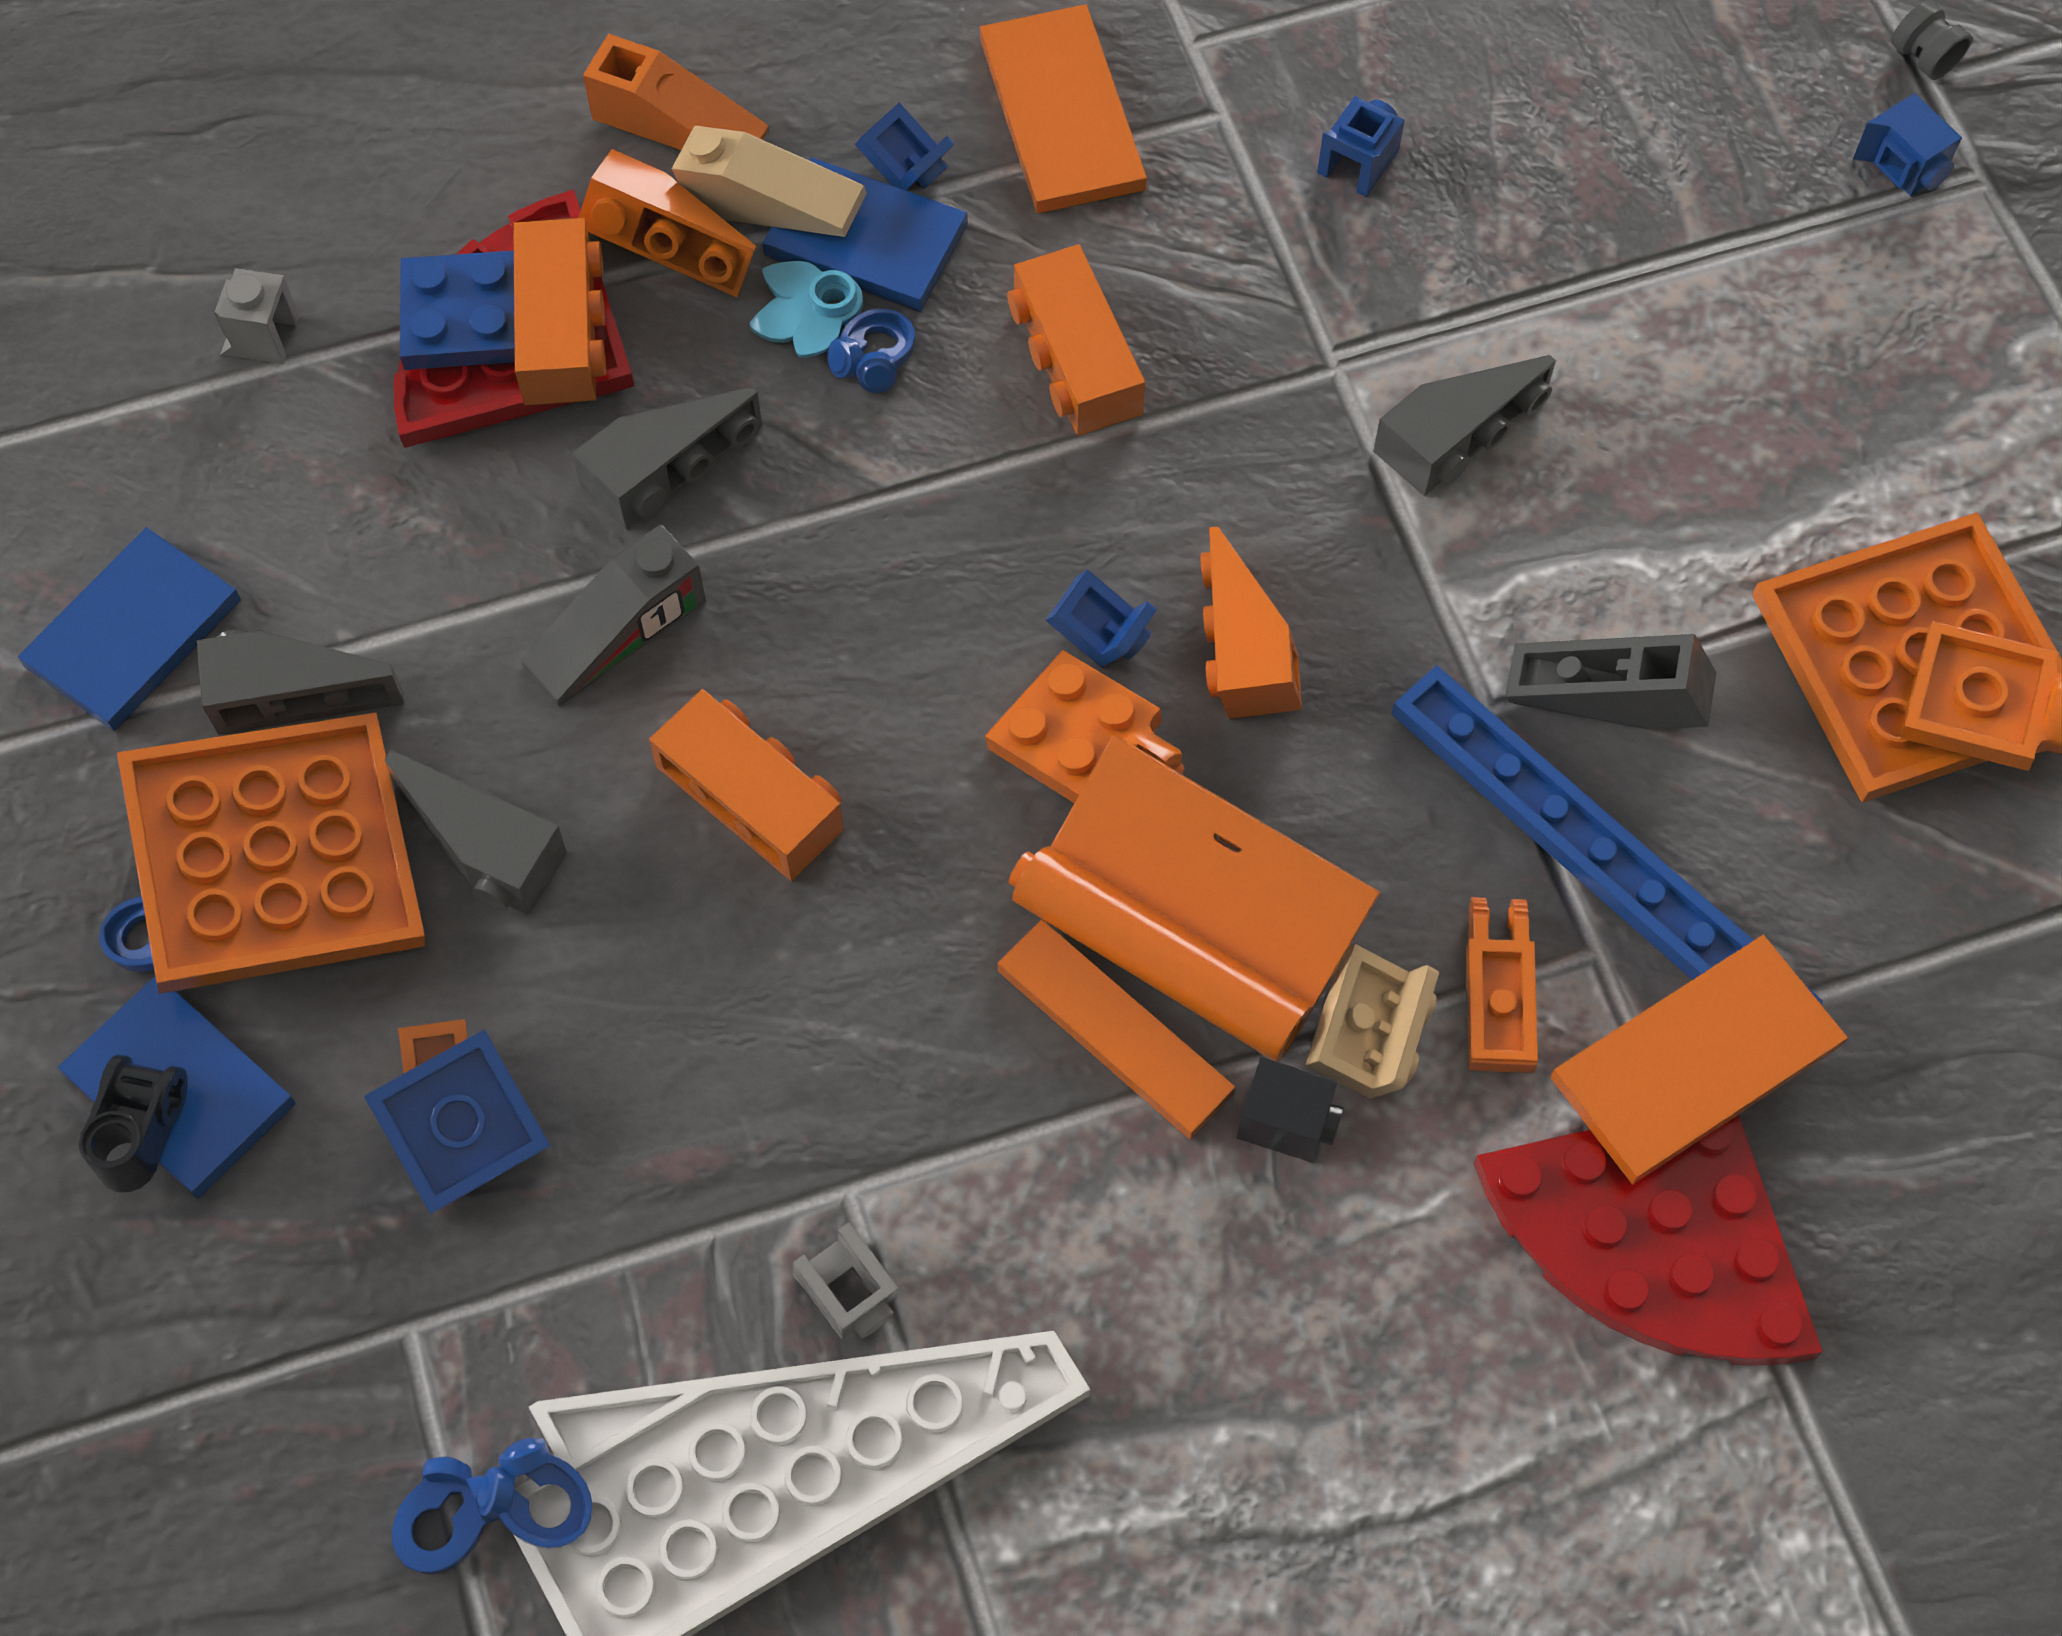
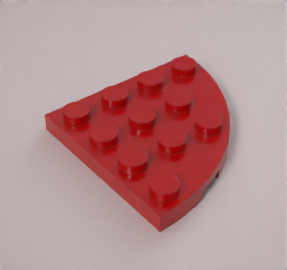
[393,189,635,448]
[1474,1115,1823,1366]

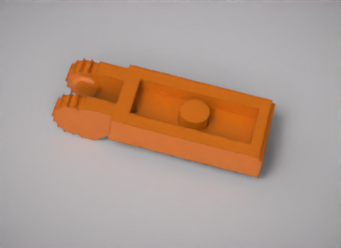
[1466,897,1538,1073]

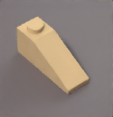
[671,126,867,237]

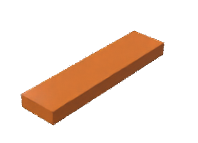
[997,919,1235,1140]

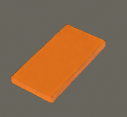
[979,4,1147,214]
[1550,934,1848,1185]

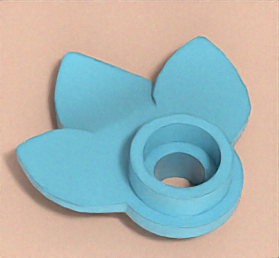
[749,261,863,358]

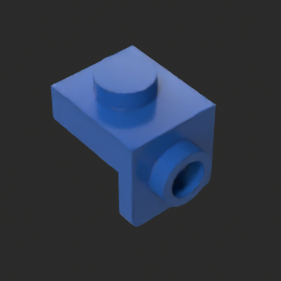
[855,102,955,191]
[1045,569,1157,667]

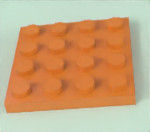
[1752,512,2062,803]
[117,712,425,994]

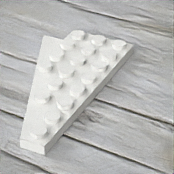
[514,1331,1090,1636]

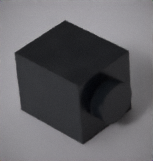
[1236,1057,1344,1163]

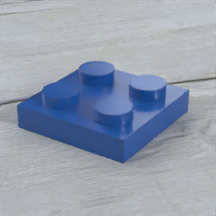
[400,250,515,370]
[364,1029,550,1214]

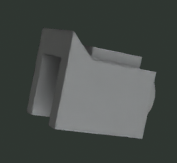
[214,268,300,364]
[793,1222,898,1339]

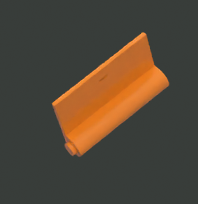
[1008,735,1381,1062]

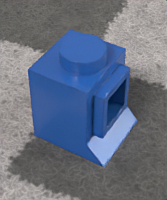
[1853,93,1962,196]
[1317,96,1405,197]

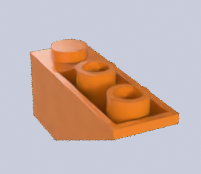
[583,33,769,150]
[578,149,756,297]
[1200,526,1302,719]

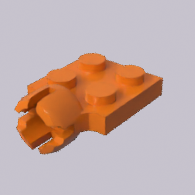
[1900,621,2062,771]
[985,650,1185,803]

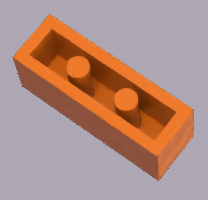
[513,218,606,405]
[1007,244,1145,437]
[649,689,844,882]

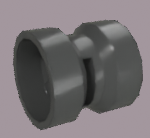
[1891,0,1973,80]

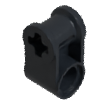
[78,1054,188,1192]

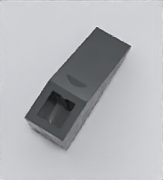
[1373,355,1556,496]
[572,386,762,530]

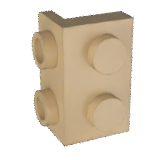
[1305,944,1439,1099]

